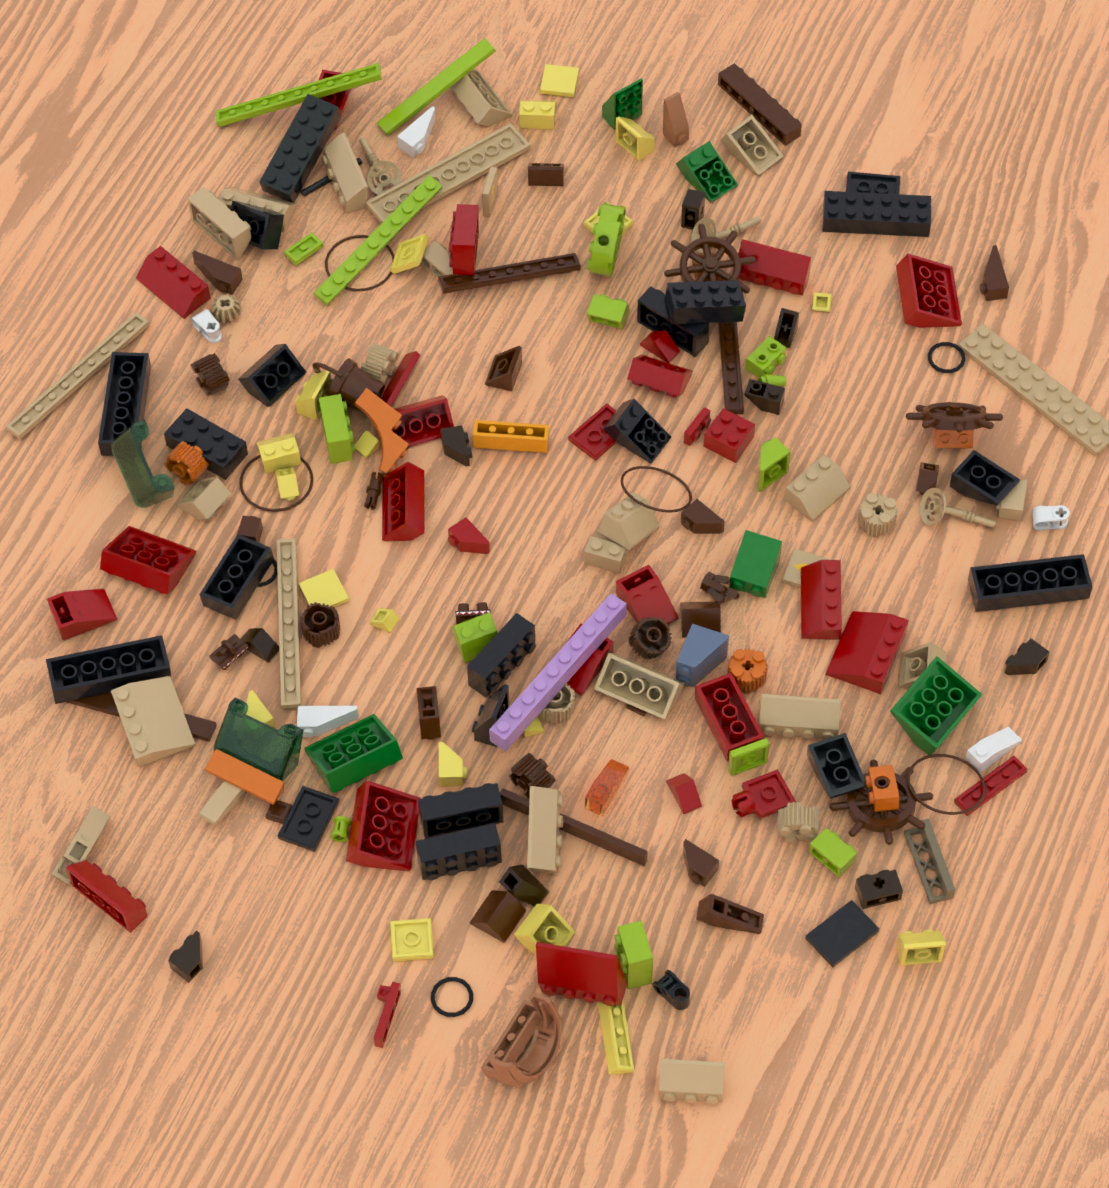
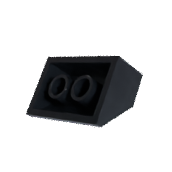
[238,344,306,407]

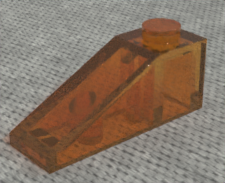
[585,759,629,816]

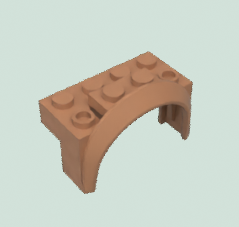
[481,992,563,1089]

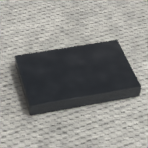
[846,171,900,194]
[278,786,340,852]
[805,900,879,967]

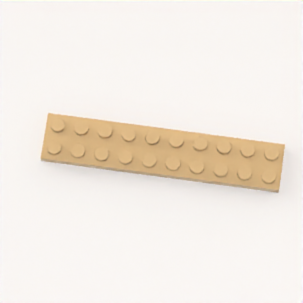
[366,123,531,223]
[958,324,1109,457]

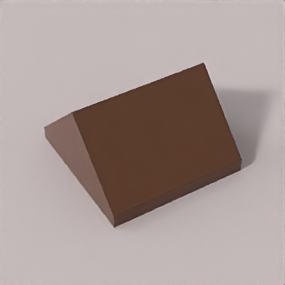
[528,163,564,186]
[485,346,522,391]
[680,601,721,638]
[470,890,526,943]

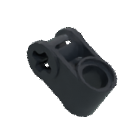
[652,970,690,1010]

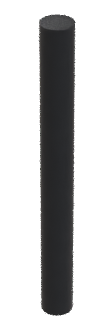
[301,158,362,197]

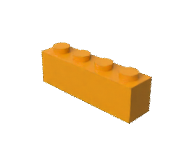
[473,420,549,453]

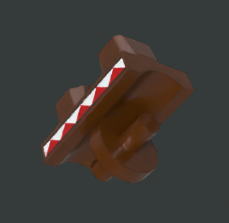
[455,602,490,624]
[209,634,249,670]

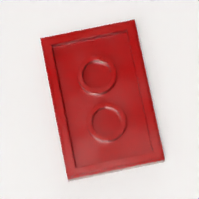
[568,403,617,461]

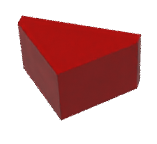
[640,330,680,363]
[666,773,702,814]

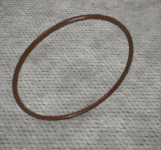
[325,235,394,291]
[240,455,313,512]
[621,466,692,513]
[907,754,986,815]

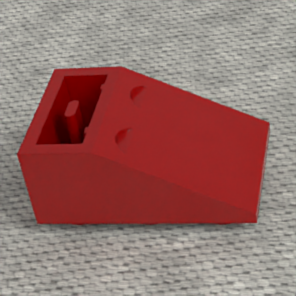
[616,565,679,625]
[47,589,118,640]
[567,623,614,696]

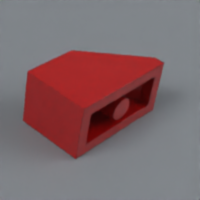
[448,517,490,554]

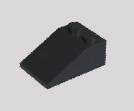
[231,201,284,250]
[949,450,1020,506]
[472,684,510,747]
[807,733,866,799]

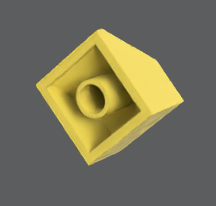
[519,100,556,129]
[616,116,655,161]
[295,370,332,420]
[256,433,301,474]
[514,904,575,954]
[897,929,946,966]

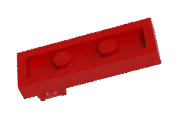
[374,982,401,1048]

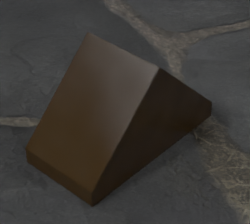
[774,308,799,348]
[241,628,279,663]

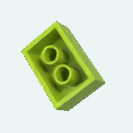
[319,394,355,464]
[614,921,653,989]

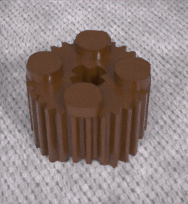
[190,353,230,396]
[300,602,340,648]
[629,617,672,659]
[509,753,556,799]

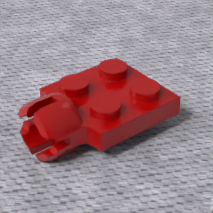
[731,769,796,819]

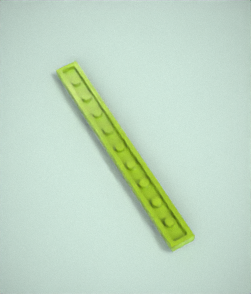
[216,63,382,127]
[314,175,443,306]

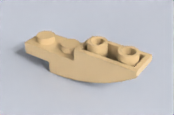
[51,805,110,885]

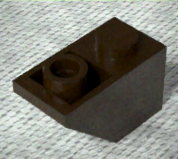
[744,379,785,415]
[440,425,472,466]
[1005,638,1050,675]
[499,864,549,907]
[168,931,203,983]

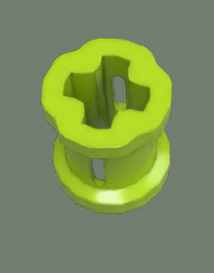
[330,816,352,842]

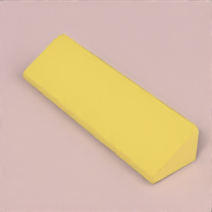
[598,1001,634,1075]

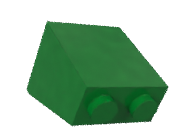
[729,530,782,598]

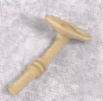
[359,137,402,195]
[691,216,761,253]
[919,488,997,528]

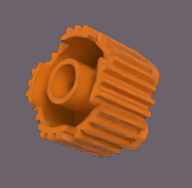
[164,441,209,485]
[727,648,767,694]

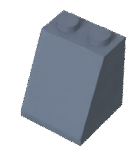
[675,624,729,687]

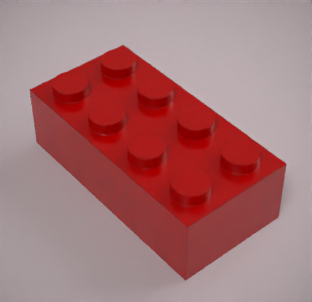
[449,204,479,275]
[694,673,764,761]

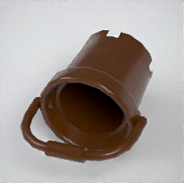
[312,358,385,415]

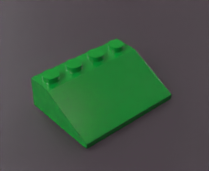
[890,656,983,755]
[304,714,403,794]

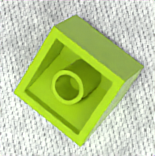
[758,437,790,492]
[450,613,497,663]

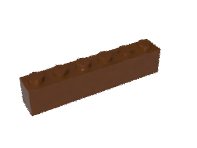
[718,63,802,146]

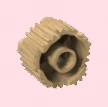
[361,344,399,385]
[858,493,897,538]
[538,683,575,724]
[778,802,819,843]

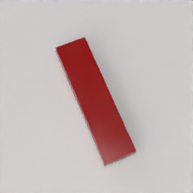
[380,351,420,407]
[954,756,1028,816]

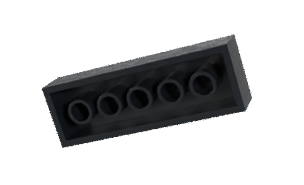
[259,94,342,203]
[822,191,931,237]
[98,352,151,457]
[968,554,1093,612]
[46,635,171,704]

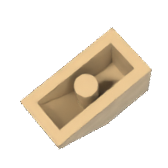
[996,480,1028,521]

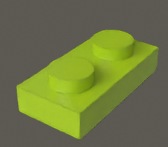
[284,232,323,266]

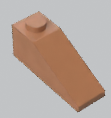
[663,92,689,147]

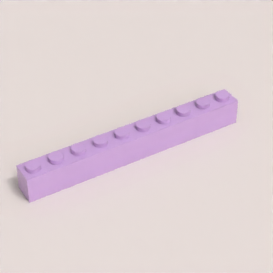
[489,593,627,752]

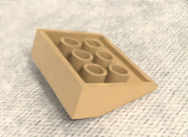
[111,676,196,767]

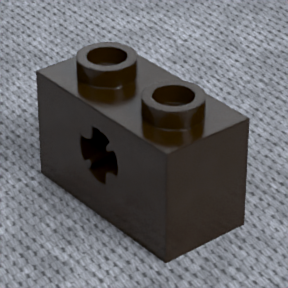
[681,189,705,230]
[855,869,903,909]

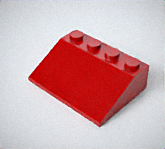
[896,254,962,328]
[100,526,196,595]
[825,611,909,694]
[346,780,421,871]
[536,942,627,1006]

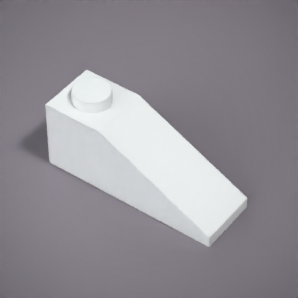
[397,106,436,158]
[297,706,359,738]
[965,727,1022,774]

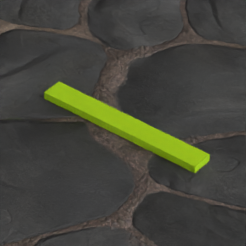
[377,38,496,136]

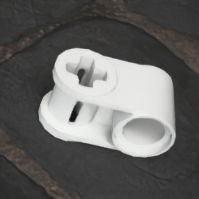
[191,309,222,343]
[1032,505,1070,531]

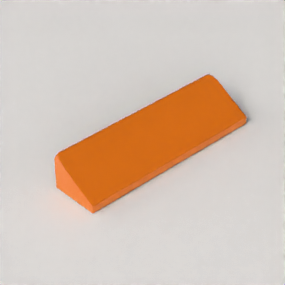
[205,749,284,805]

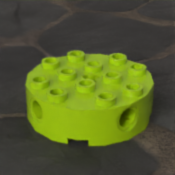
[587,202,626,278]

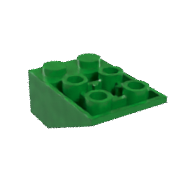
[602,78,643,130]
[676,141,738,203]

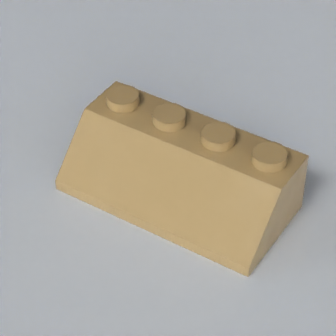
[450,69,512,127]
[321,132,368,213]
[187,187,251,261]
[218,187,297,232]
[594,653,684,720]
[759,694,841,740]
[527,786,564,873]

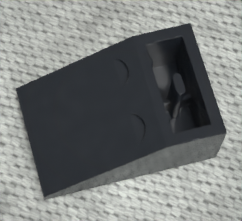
[603,398,671,464]

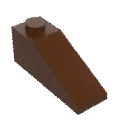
[980,245,1009,301]
[192,250,243,295]
[417,686,441,740]
[696,894,764,934]

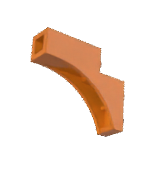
[354,388,408,475]

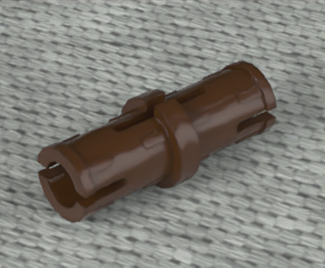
[364,472,383,510]

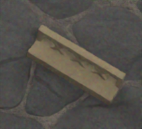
[904,819,955,904]

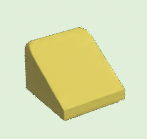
[812,292,832,312]
[354,430,380,459]
[370,608,399,632]
[523,716,544,737]

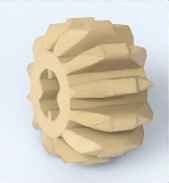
[211,293,241,324]

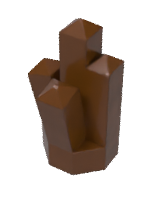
[700,572,740,603]

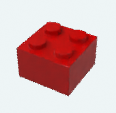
[703,408,755,463]

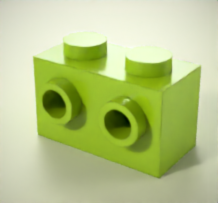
[587,294,630,329]
[745,336,786,377]
[809,828,857,878]

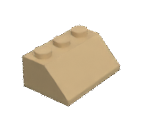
[785,454,851,522]
[598,492,659,550]
[659,1059,725,1104]

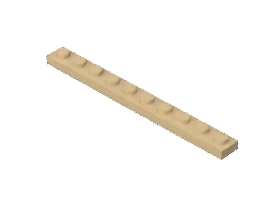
[6,312,150,440]
[276,539,301,709]

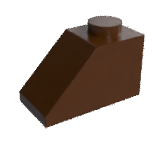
[916,462,939,495]
[681,499,725,534]
[683,839,719,887]

